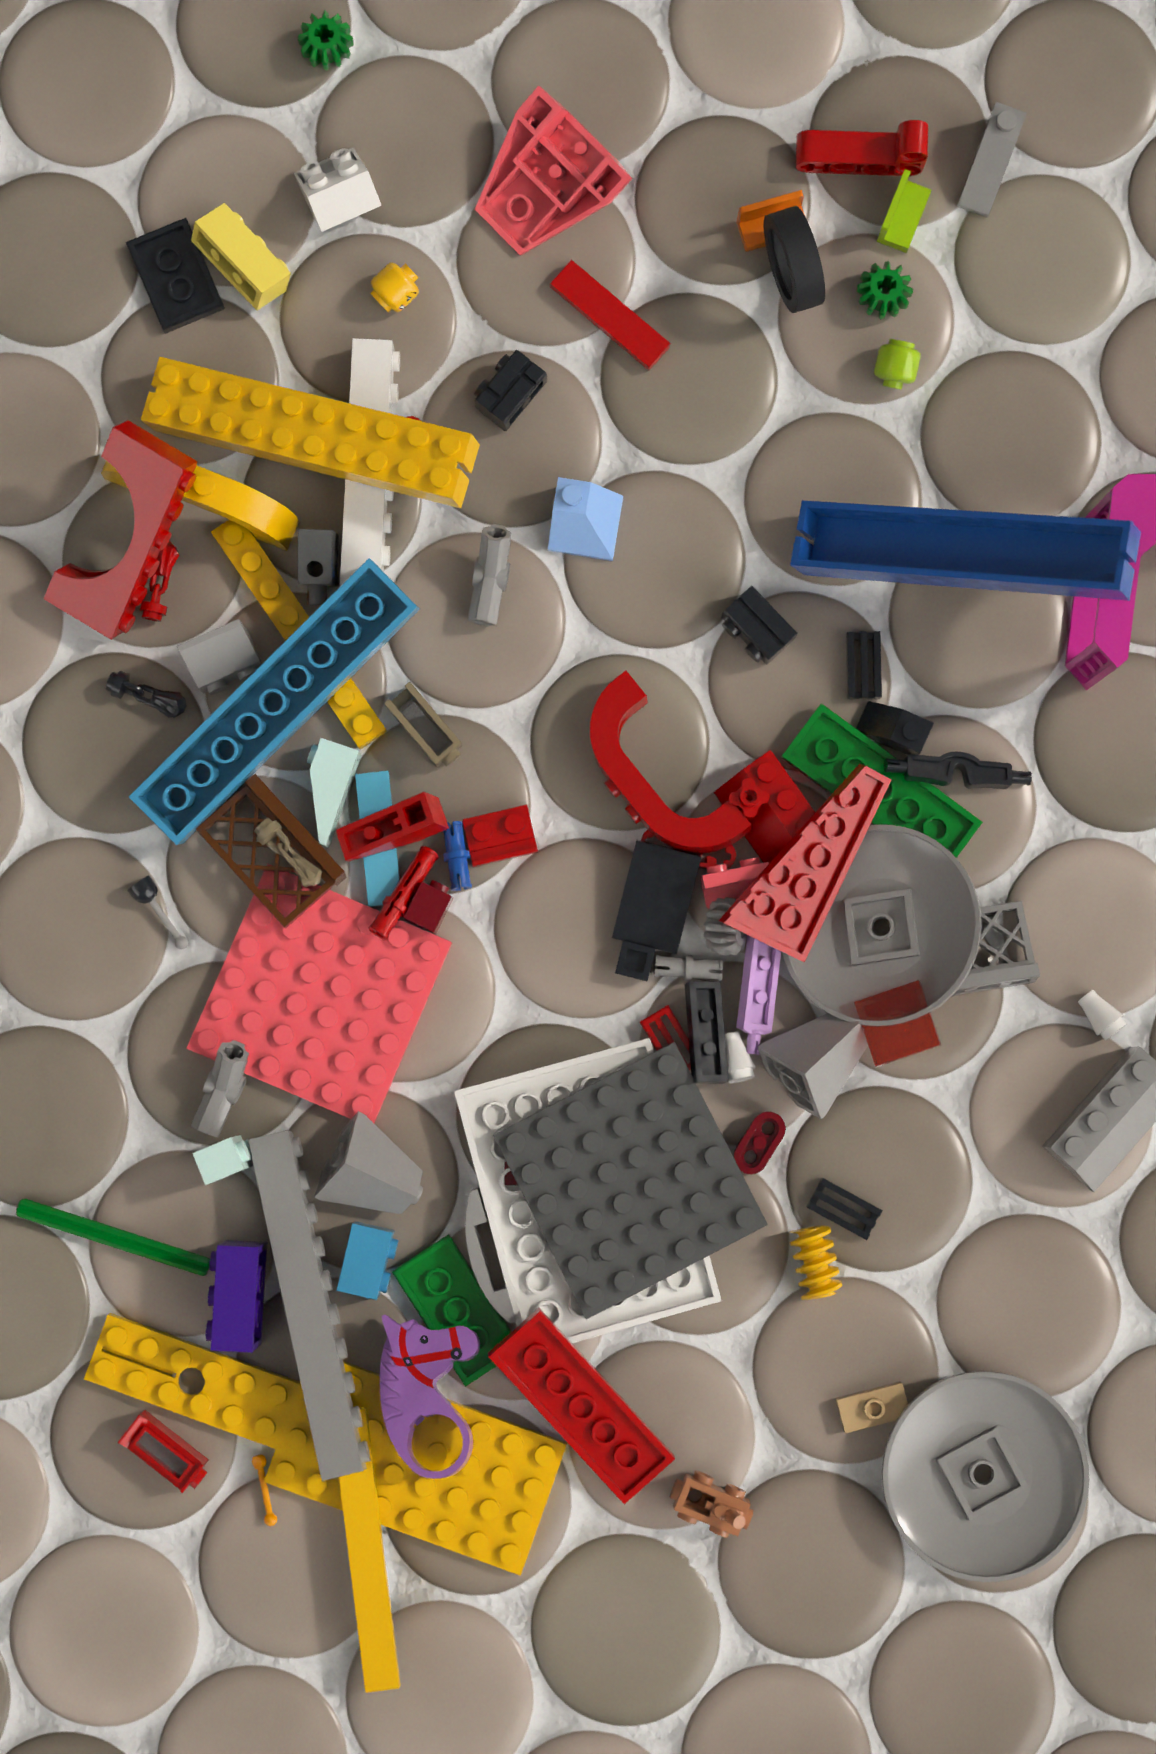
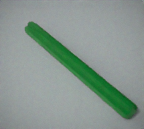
[16,1199,210,1276]

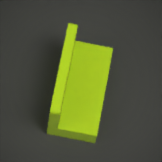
[876,169,932,253]

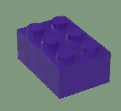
[206,1240,268,1353]

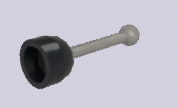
[128,875,188,949]

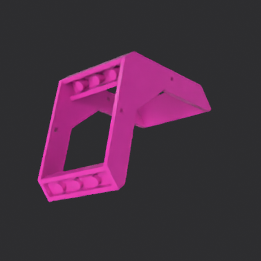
[1065,474,1156,690]

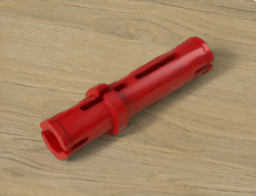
[368,845,439,940]

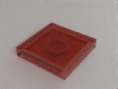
[854,980,942,1067]

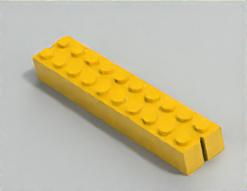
[140,356,480,509]

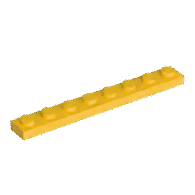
[211,520,387,749]

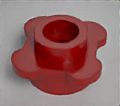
[729,778,770,818]

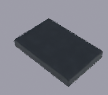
[126,218,225,334]
[612,840,702,954]

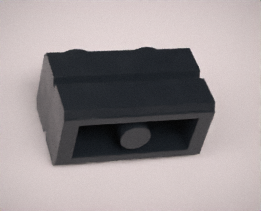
[474,350,547,431]
[721,586,798,665]

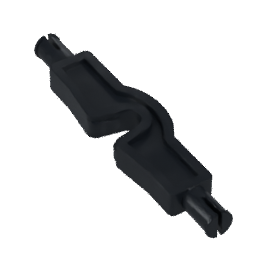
[884,751,1032,790]

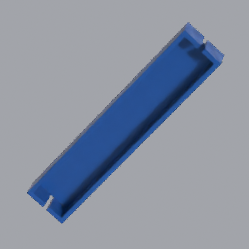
[790,500,1141,601]

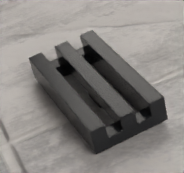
[846,631,882,699]
[806,1178,883,1240]

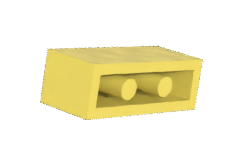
[191,203,291,311]

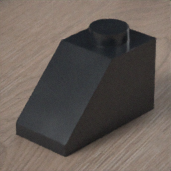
[856,701,934,755]

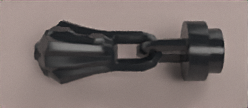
[106,671,187,718]

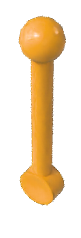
[252,1454,277,1526]

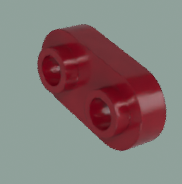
[733,1111,786,1174]

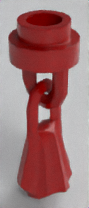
[140,541,180,622]

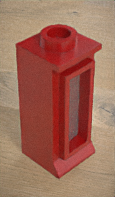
[118,1410,209,1493]

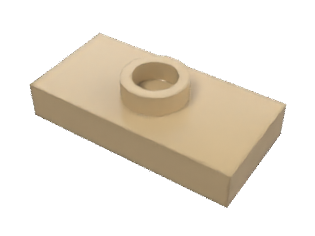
[835,1381,908,1434]

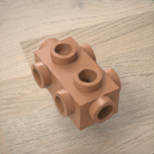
[670,1470,753,1538]

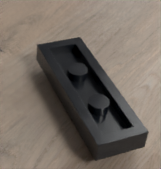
[684,982,728,1084]

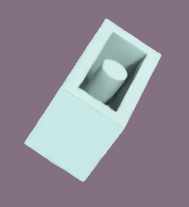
[193,1135,253,1185]

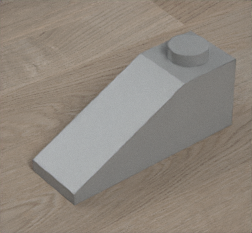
[957,102,1027,217]

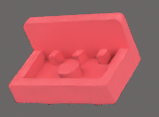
[700,857,769,909]

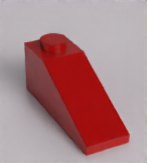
[335,792,449,862]

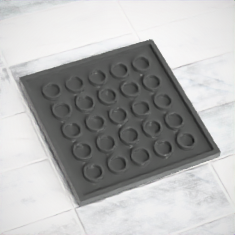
[493,1042,768,1320]

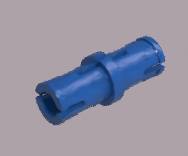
[443,821,472,891]

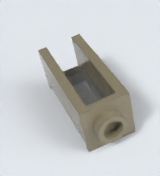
[384,682,462,767]

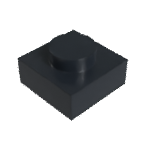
[615,941,656,982]

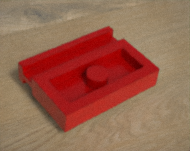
[462,804,538,867]

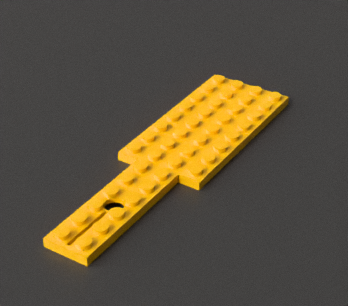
[84,1313,567,1576]

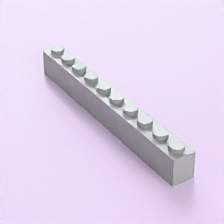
[248,1130,370,1481]

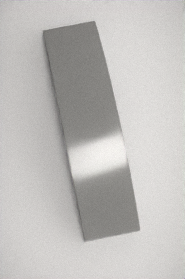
[465,1187,516,1323]

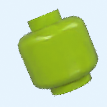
[874,339,921,390]

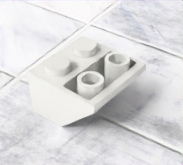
[294,148,382,232]

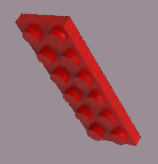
[488,1307,675,1505]

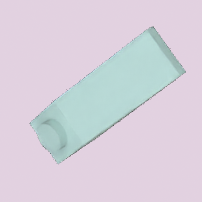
[307,738,362,849]

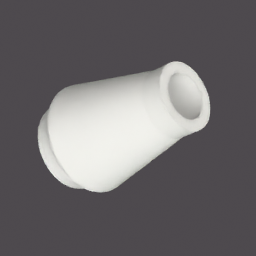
[1078,990,1126,1041]
[725,1031,756,1084]

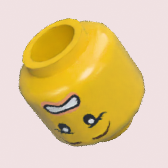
[370,262,419,312]

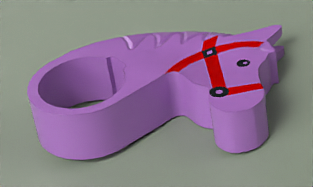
[380,1315,480,1479]

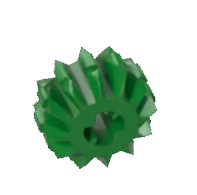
[298,10,354,71]
[856,260,913,320]

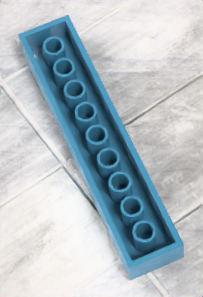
[129,558,420,845]

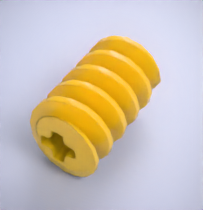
[789,1225,842,1300]

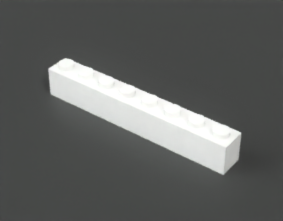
[340,338,400,586]

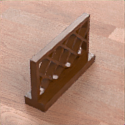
[196,774,347,929]

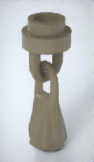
[254,818,322,887]

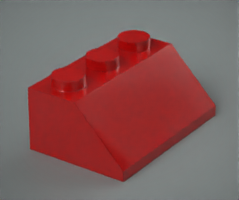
[713,750,815,863]

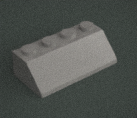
[1042,1046,1156,1192]

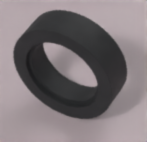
[763,206,825,313]

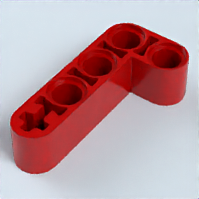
[796,120,928,176]

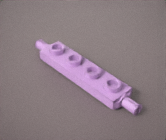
[736,935,781,1055]

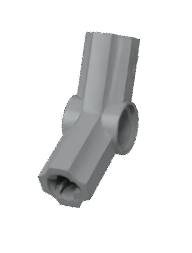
[468,524,511,626]
[191,1040,249,1137]

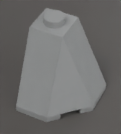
[757,1013,868,1119]
[314,1111,423,1214]

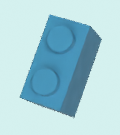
[337,1221,399,1300]

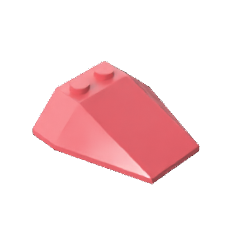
[474,86,633,256]

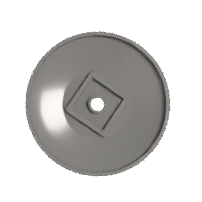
[782,824,982,1027]
[882,1371,1089,1582]

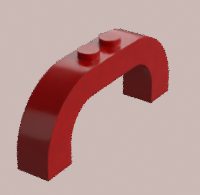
[590,670,752,853]

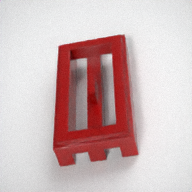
[639,1005,691,1071]

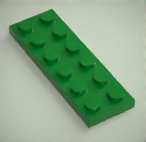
[781,703,983,858]

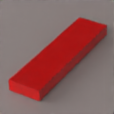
[550,259,671,371]

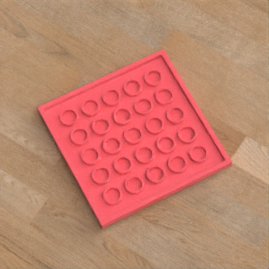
[186,863,452,1124]

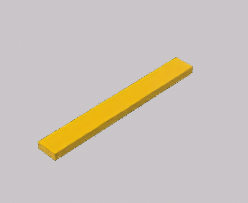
[339,1407,401,1693]

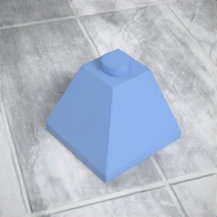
[548,477,623,561]

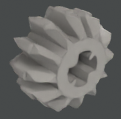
[704,897,747,955]

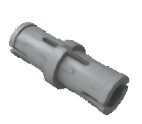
[654,955,723,982]

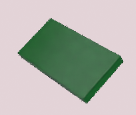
[392,1234,512,1387]

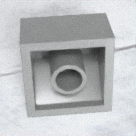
[177,619,263,695]

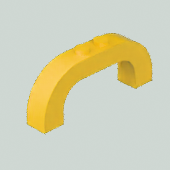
[101,461,299,551]

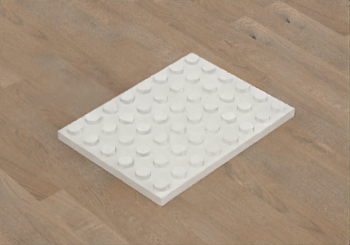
[454,1038,722,1343]

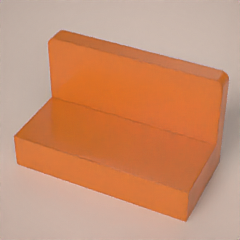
[736,190,804,252]

